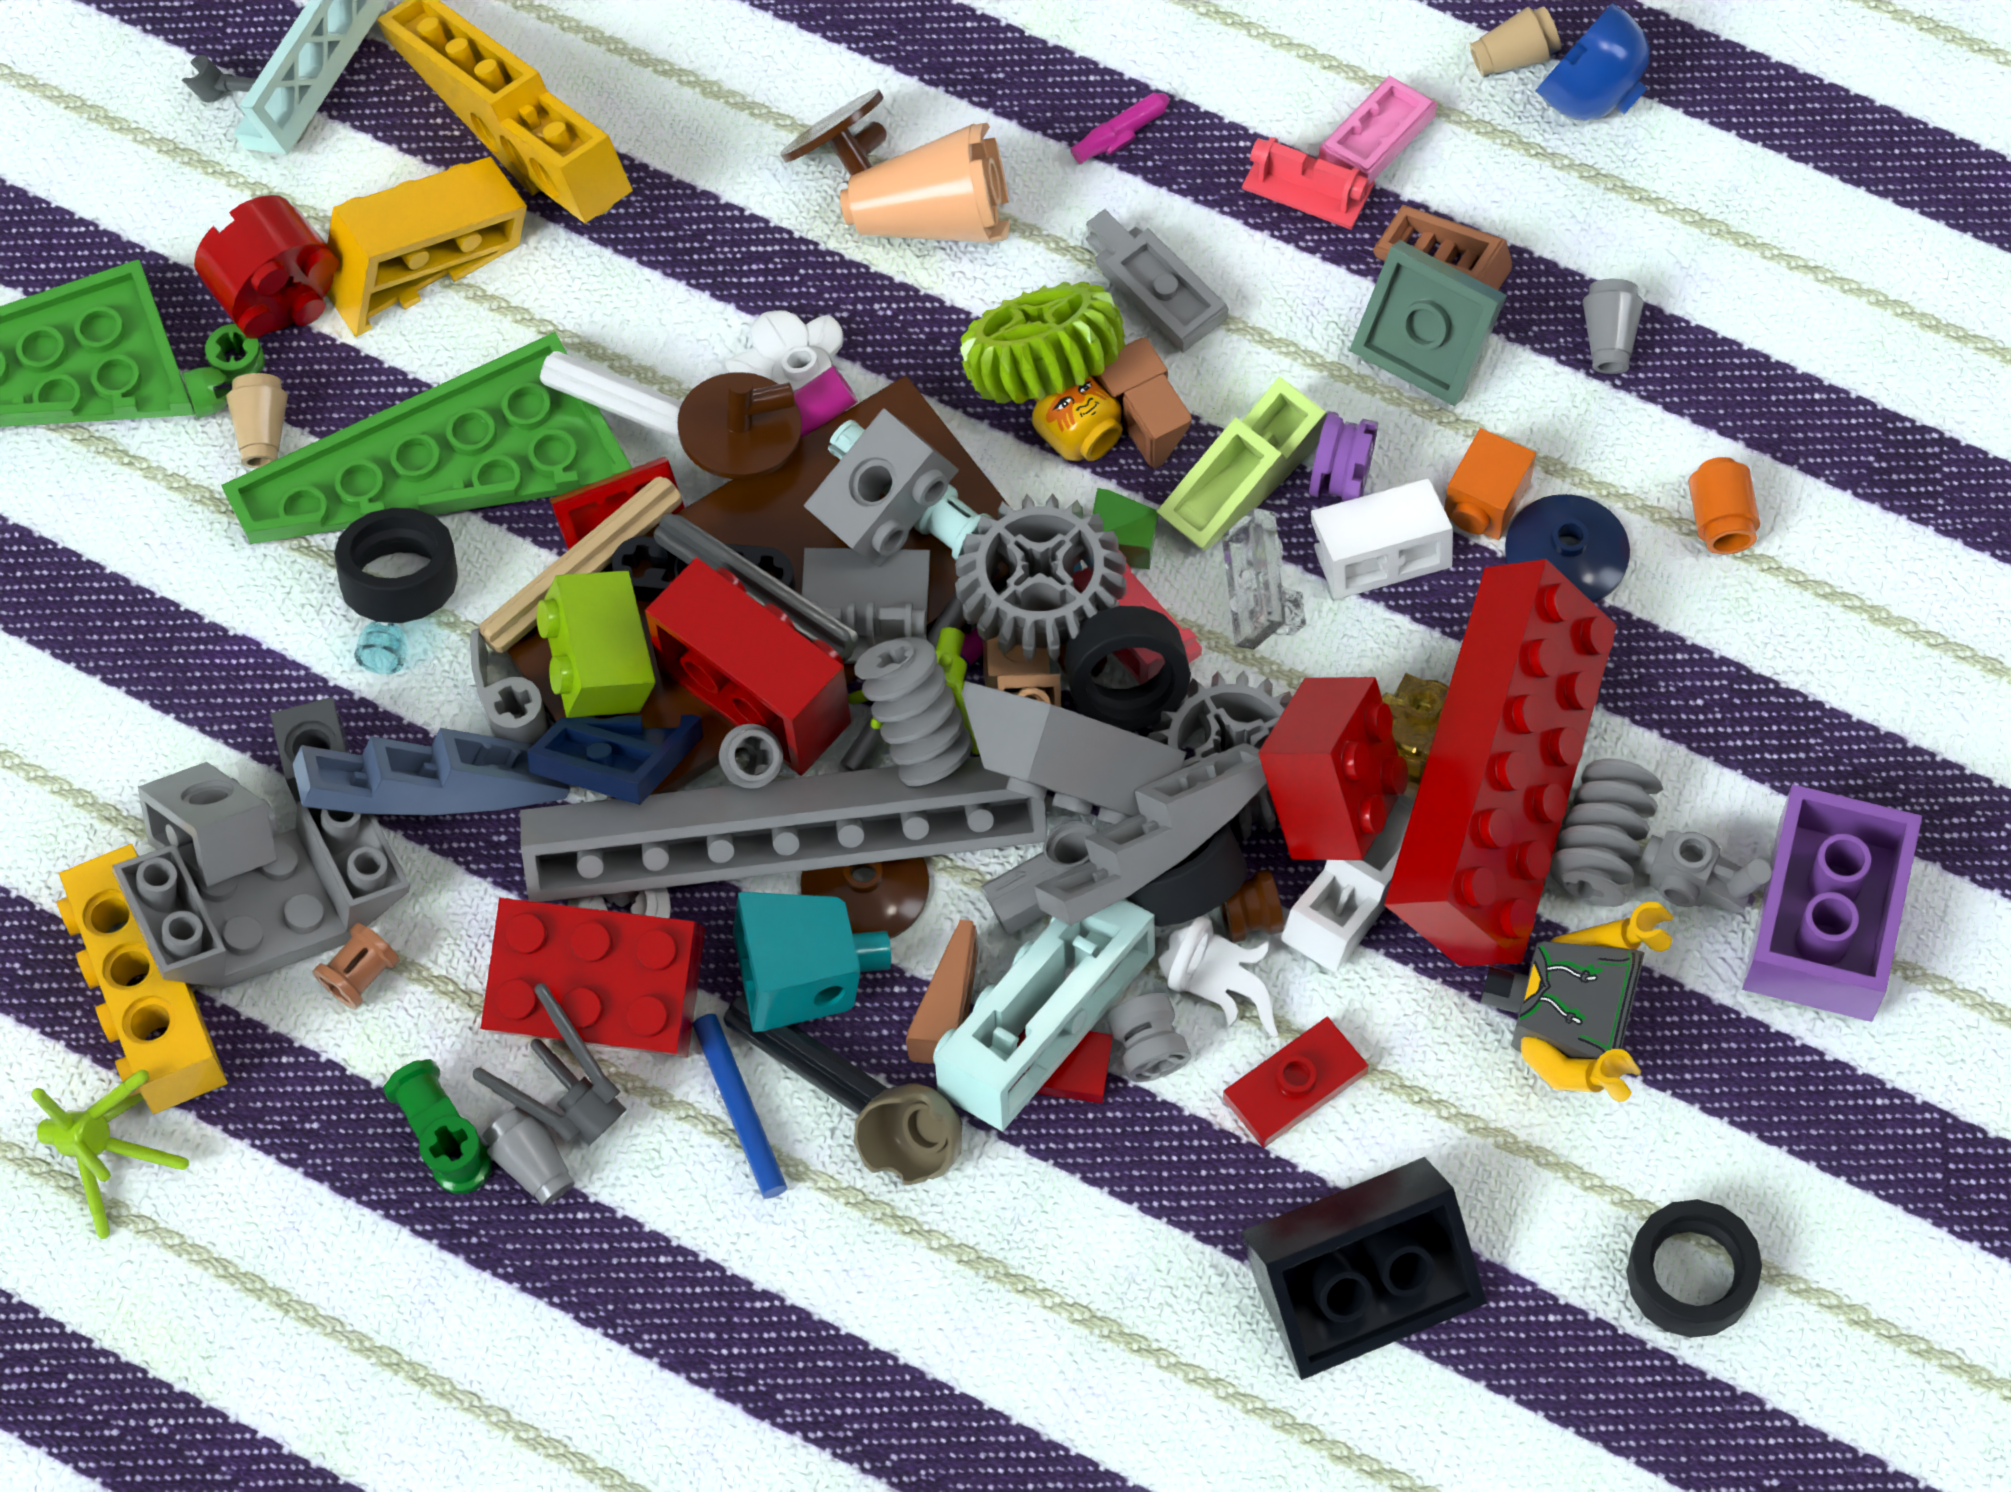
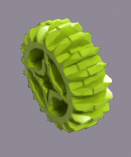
[960,281,1125,404]

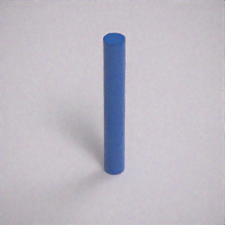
[692,1013,788,1199]

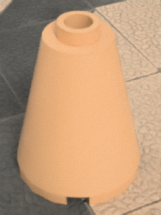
[840,122,1010,243]

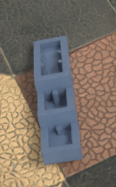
[293,727,570,815]

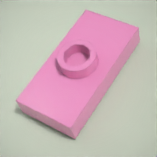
[1318,75,1437,185]

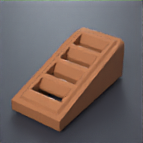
[1373,205,1512,290]
[906,919,979,1064]

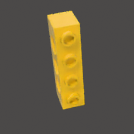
[56,843,228,1115]

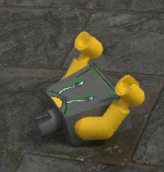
[1480,901,1674,1102]

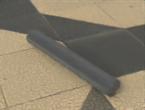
[654,513,859,662]

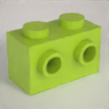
[536,571,656,718]

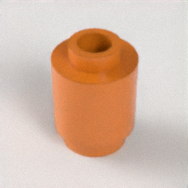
[1688,457,1760,554]

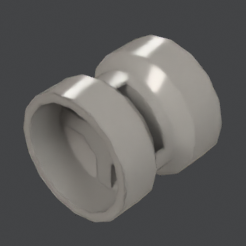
[1107,993,1191,1082]

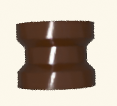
[1220,869,1284,943]

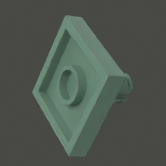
[1349,240,1507,407]

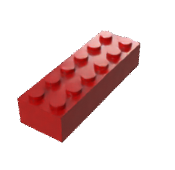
[1384,559,1617,966]

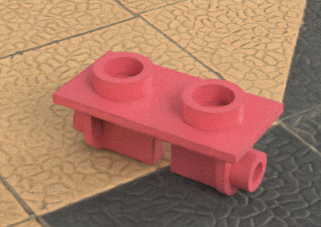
[1242,136,1375,230]

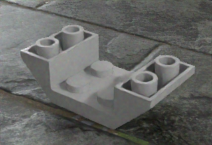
[113,801,410,988]

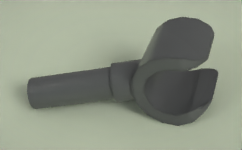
[182,55,257,103]

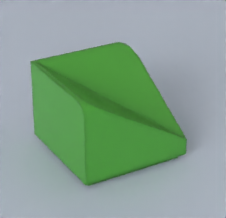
[1092,488,1159,569]

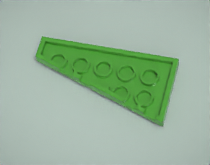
[0,259,195,427]
[221,332,632,544]

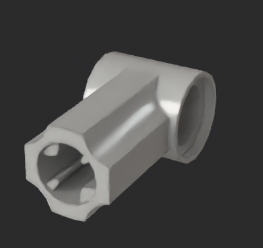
[980,821,1097,935]

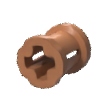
[312,922,400,1010]

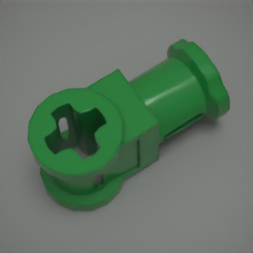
[383,1059,492,1194]

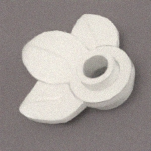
[725,310,844,393]

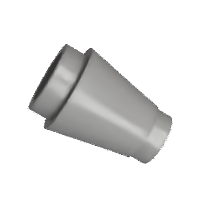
[1583,279,1644,374]
[718,724,783,789]
[482,1107,575,1207]

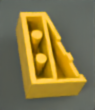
[326,156,527,337]

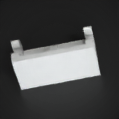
[1311,478,1453,600]

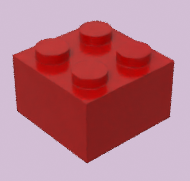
[1258,677,1408,860]

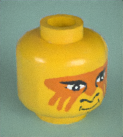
[1032,376,1123,461]

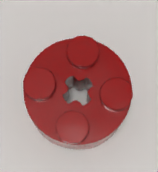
[194,195,339,339]

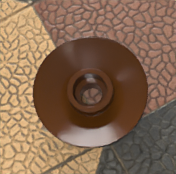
[800,857,929,939]

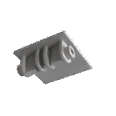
[802,548,930,664]

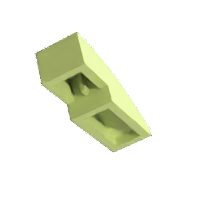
[1156,376,1327,552]

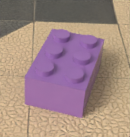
[1742,784,1922,1022]

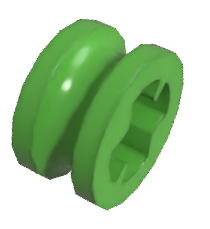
[205,324,265,385]

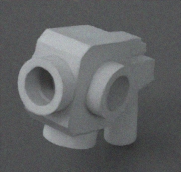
[1638,830,1772,914]

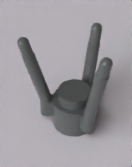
[472,983,627,1146]

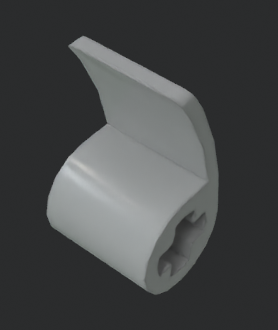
[470,628,550,744]

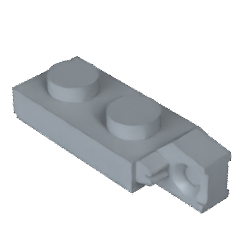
[1086,209,1229,353]

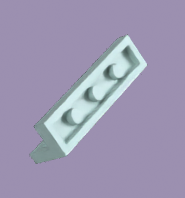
[233,0,389,155]

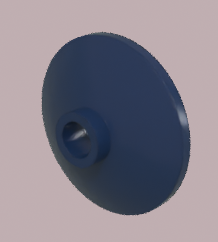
[1504,494,1630,603]

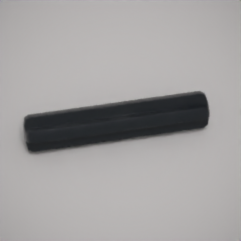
[723,994,889,1116]

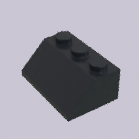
[1240,1157,1487,1380]

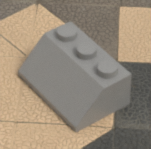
[962,681,1186,825]

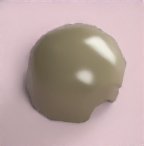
[854,1083,962,1186]

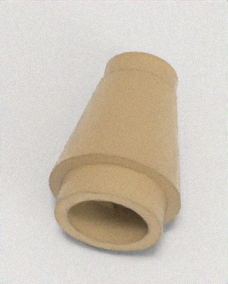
[1469,6,1561,77]
[226,373,288,468]

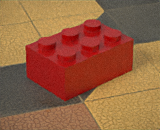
[645,557,851,776]
[480,897,706,1058]

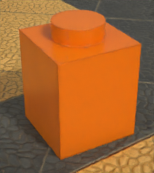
[1444,428,1536,541]

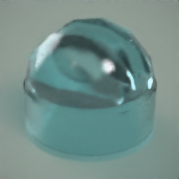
[354,621,407,674]

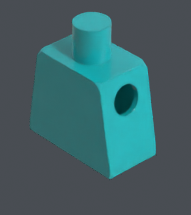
[732,892,891,1032]

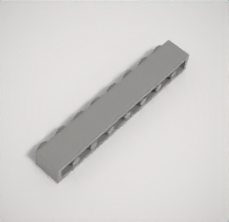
[520,756,1047,902]

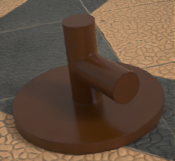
[780,89,887,176]
[677,372,802,480]

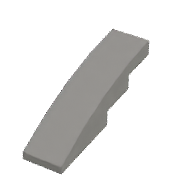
[1034,743,1267,926]

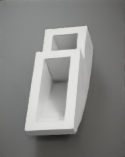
[1281,786,1418,974]

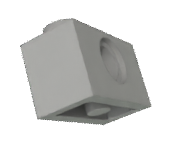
[803,408,959,567]
[138,762,278,887]

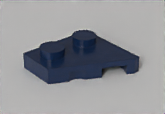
[527,714,703,805]

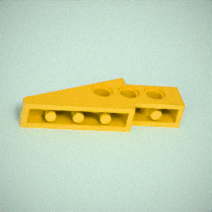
[376,0,633,224]

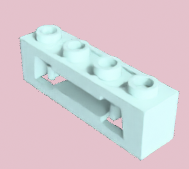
[933,898,1155,1132]

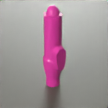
[1070,92,1169,164]

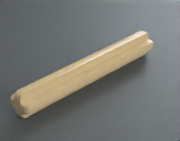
[479,477,682,653]

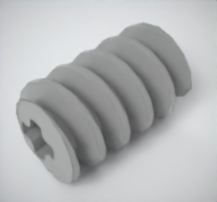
[854,637,973,786]
[1550,758,1664,907]

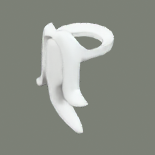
[1158,916,1278,1038]

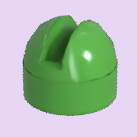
[182,367,231,419]

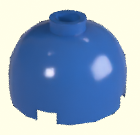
[1535,2,1650,122]

